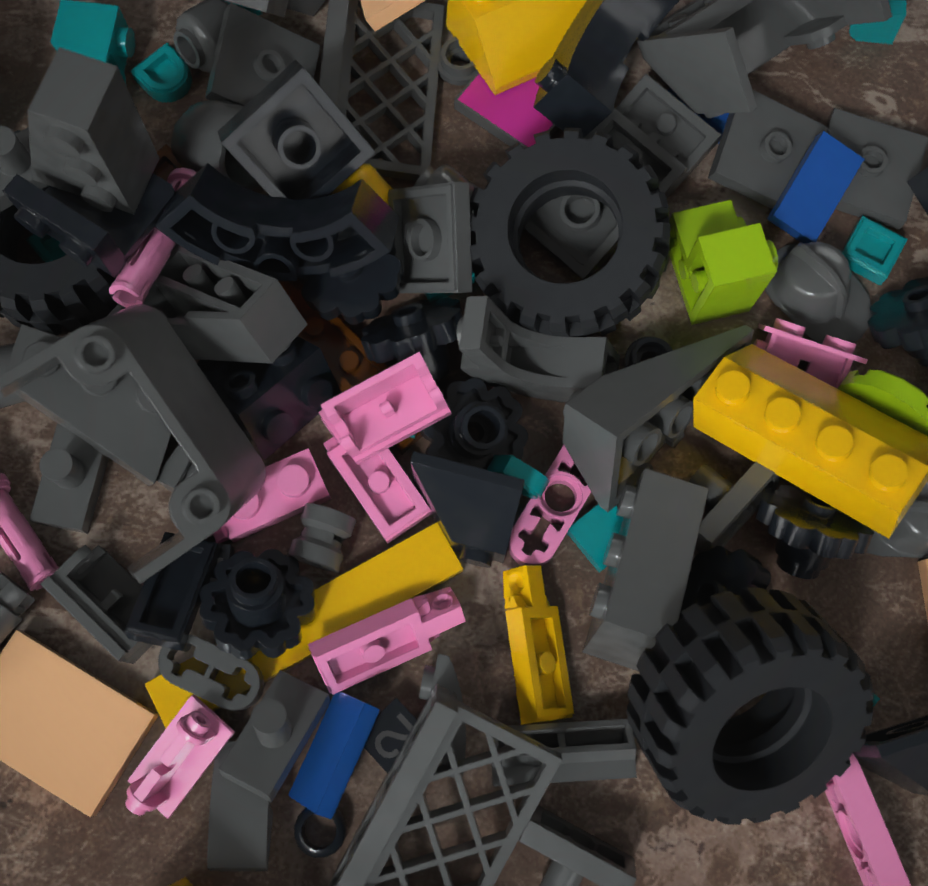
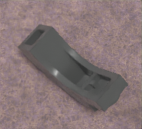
[457,296,620,403]

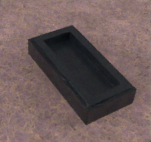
[124,532,220,651]

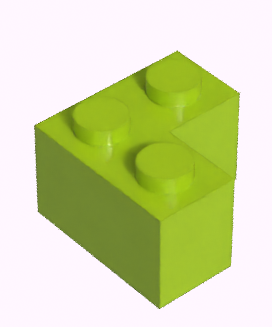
[669,200,778,325]

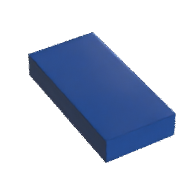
[767,131,864,244]
[288,691,380,819]

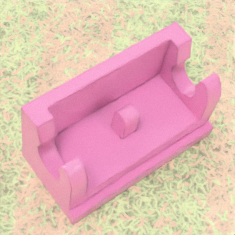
[320,352,452,465]

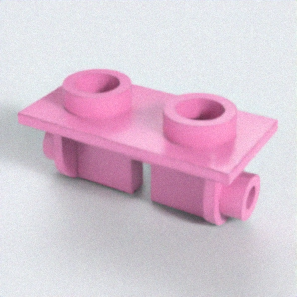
[754,318,868,388]
[125,694,235,819]

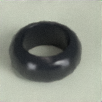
[294,807,347,858]

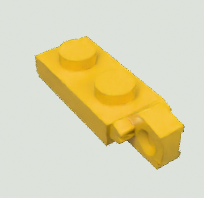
[503,565,574,724]

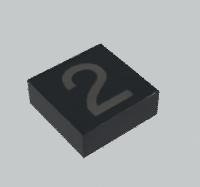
[364,698,417,774]

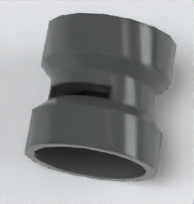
[287,503,357,573]

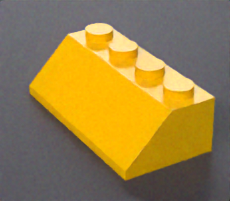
[446,0,587,95]
[693,344,928,539]

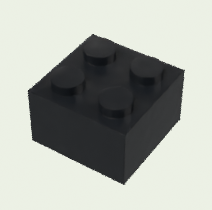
[217,59,376,200]

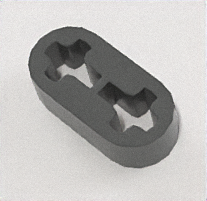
[158,635,265,711]

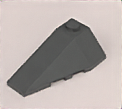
[563,325,754,512]

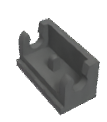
[41,545,152,664]

